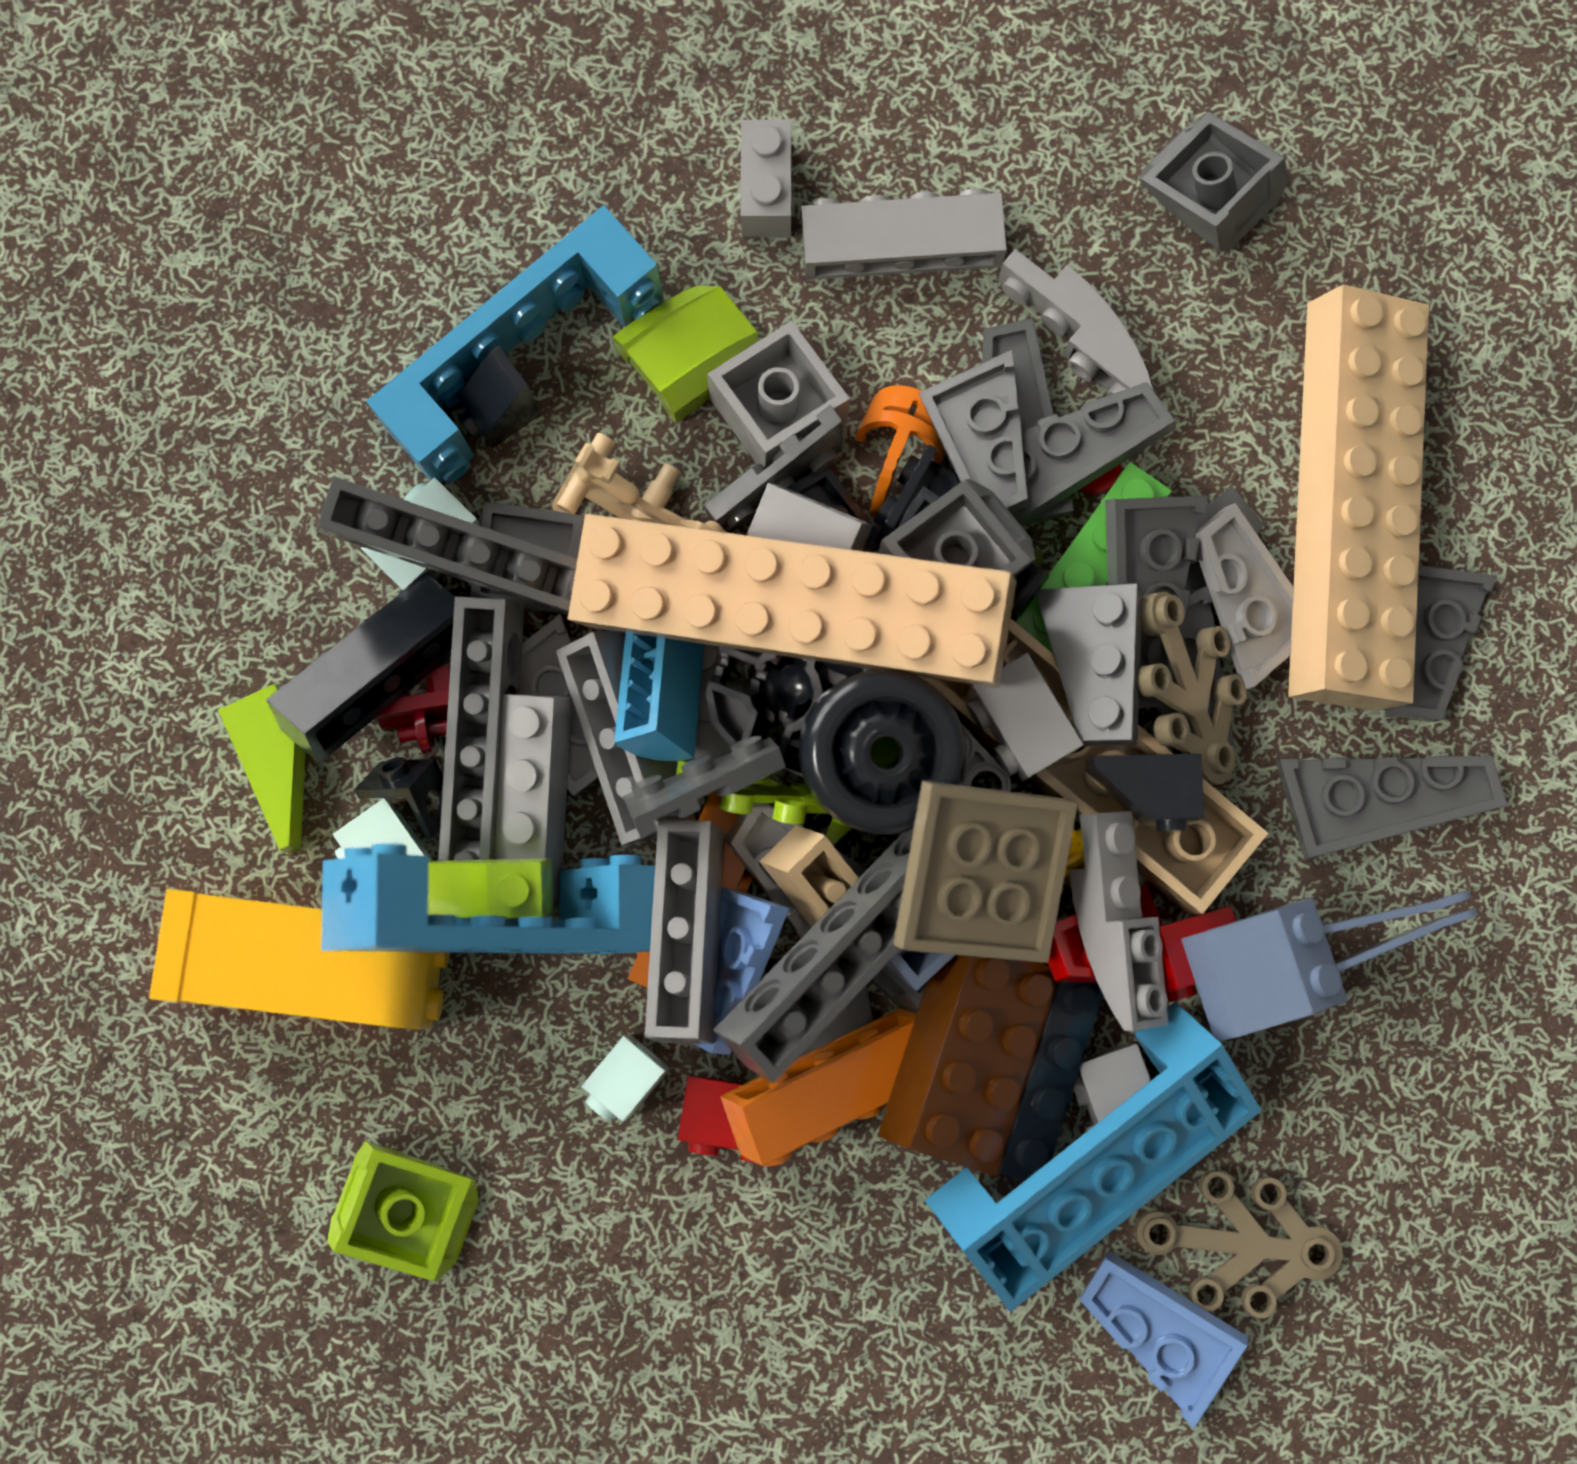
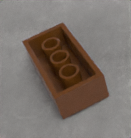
[877,955,1058,1177]

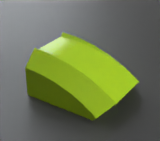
[612,285,758,424]
[327,1141,479,1282]

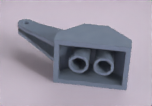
[1181,890,1478,1041]

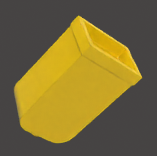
[149,889,450,1030]

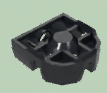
[705,647,875,777]

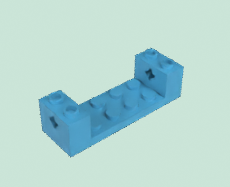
[366,205,663,484]
[321,844,655,954]
[925,1001,1262,1312]

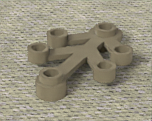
[1137,592,1247,785]
[1134,1170,1343,1319]

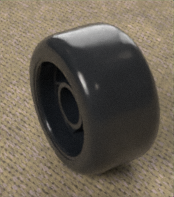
[799,670,967,835]

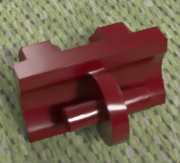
[374,665,451,754]

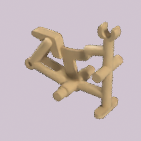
[551,433,726,533]

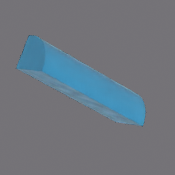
[614,633,704,761]

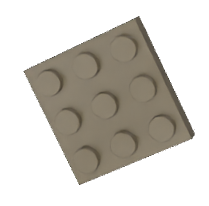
[893,781,1078,963]

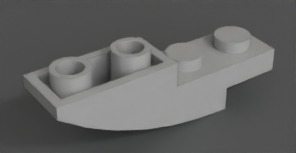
[998,249,1154,396]
[1069,811,1169,1031]

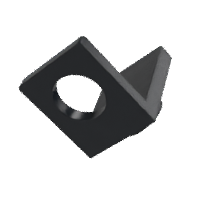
[354,757,444,838]

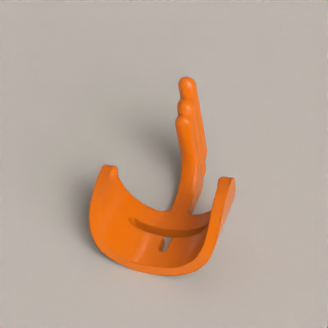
[855,385,946,518]

